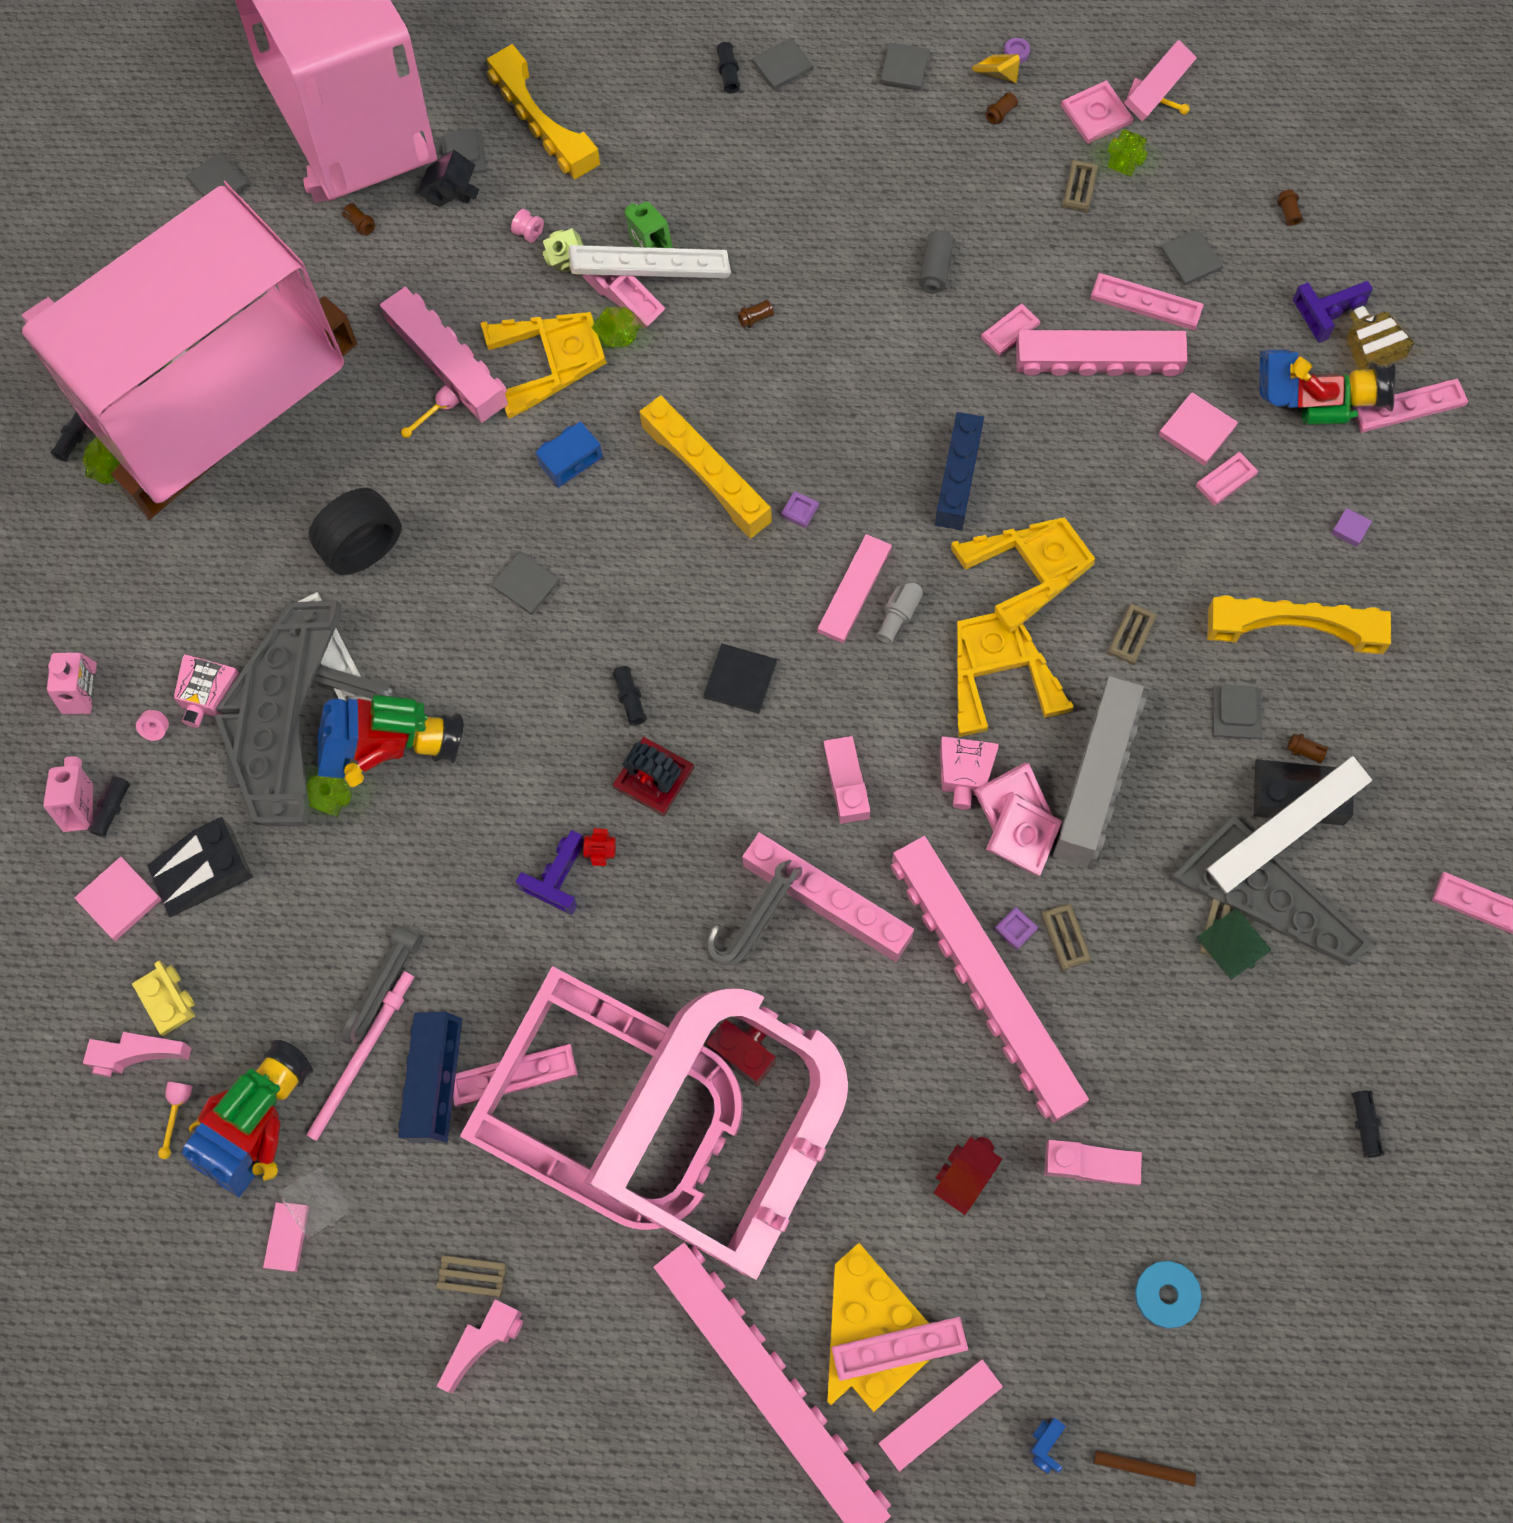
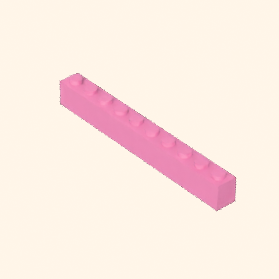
[891,836,1089,1123]
[654,1242,891,1523]

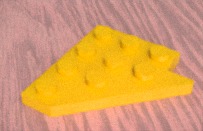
[827,1243,929,1412]

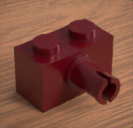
[706,1019,776,1088]
[933,1136,1003,1216]

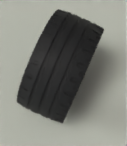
[308,487,402,575]

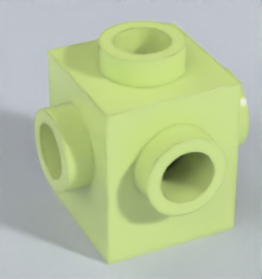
[543,228,583,273]

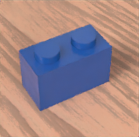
[535,421,603,488]

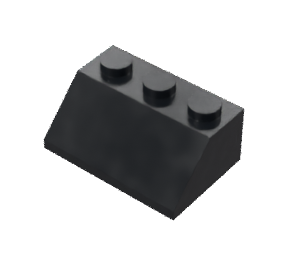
[1253,759,1354,826]

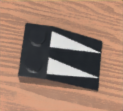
[147,817,253,918]

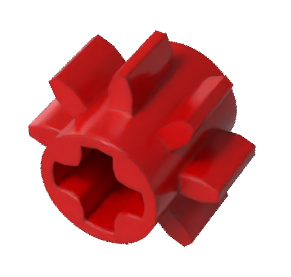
[583,828,616,866]

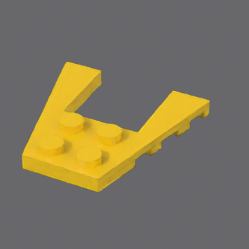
[481,312,607,419]
[951,517,1095,634]
[957,613,1074,737]

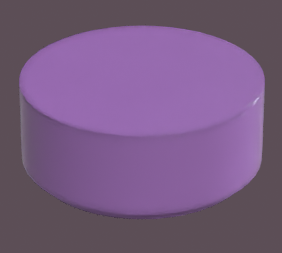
[1004,38,1030,63]

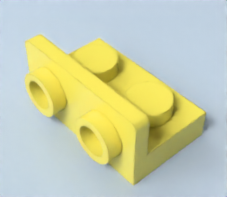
[132,960,195,1036]

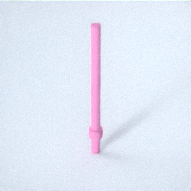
[306,971,415,1141]

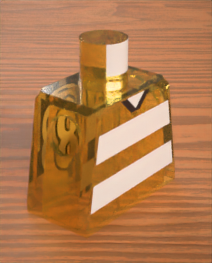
[1346,306,1415,370]

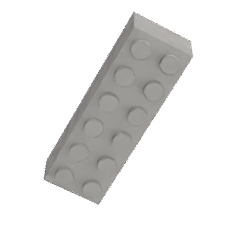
[1052,676,1146,867]

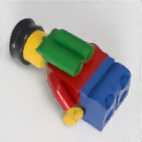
[1259,349,1396,425]
[318,694,464,787]
[182,1040,314,1198]

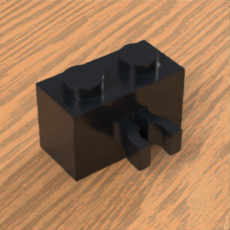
[417,149,480,207]

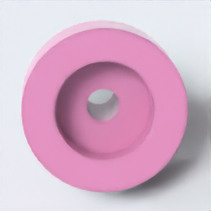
[136,710,169,741]

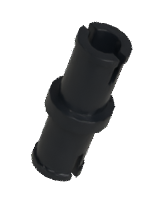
[717,42,740,94]
[50,412,87,462]
[612,666,647,726]
[87,776,131,838]
[1352,1090,1385,1158]

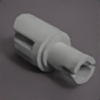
[876,583,923,644]

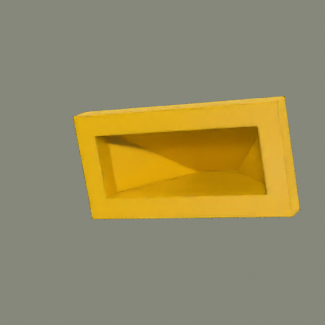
[972,54,1020,83]

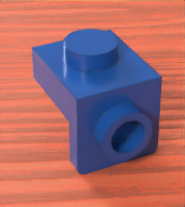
[1028,1418,1066,1474]

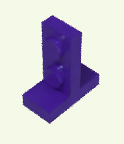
[1293,280,1373,343]
[515,830,584,915]

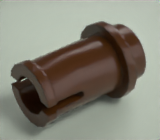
[985,92,1018,125]
[1277,189,1303,226]
[342,203,375,236]
[737,299,774,328]
[1287,733,1328,764]

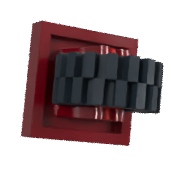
[613,736,695,816]

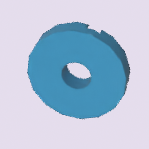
[1134,1261,1202,1329]

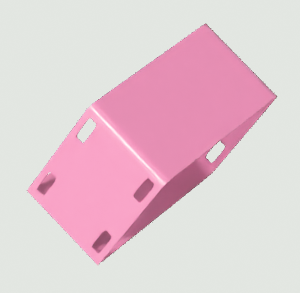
[235,0,437,201]
[22,181,344,503]

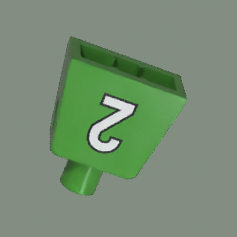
[624,202,673,248]

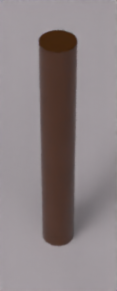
[1093,1450,1196,1487]

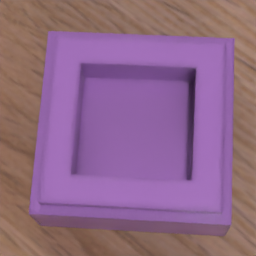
[781,491,819,529]
[1331,508,1372,547]
[994,907,1038,950]

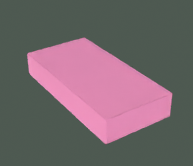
[981,303,1040,356]
[1196,452,1259,506]
[263,1203,310,1272]

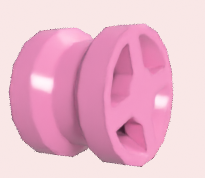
[511,209,544,243]

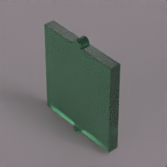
[1196,908,1271,980]

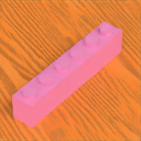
[379,286,508,423]
[1016,330,1187,376]
[742,832,914,962]

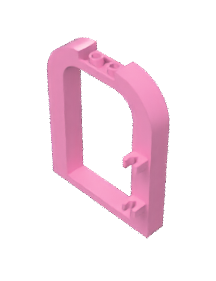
[460,966,743,1230]
[584,989,848,1280]

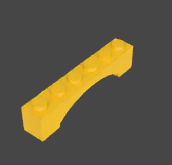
[486,44,601,180]
[639,395,772,539]
[1207,595,1391,654]

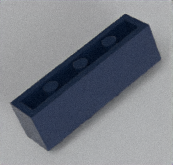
[935,412,984,531]
[398,1012,463,1143]

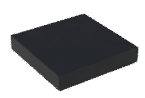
[704,643,777,714]

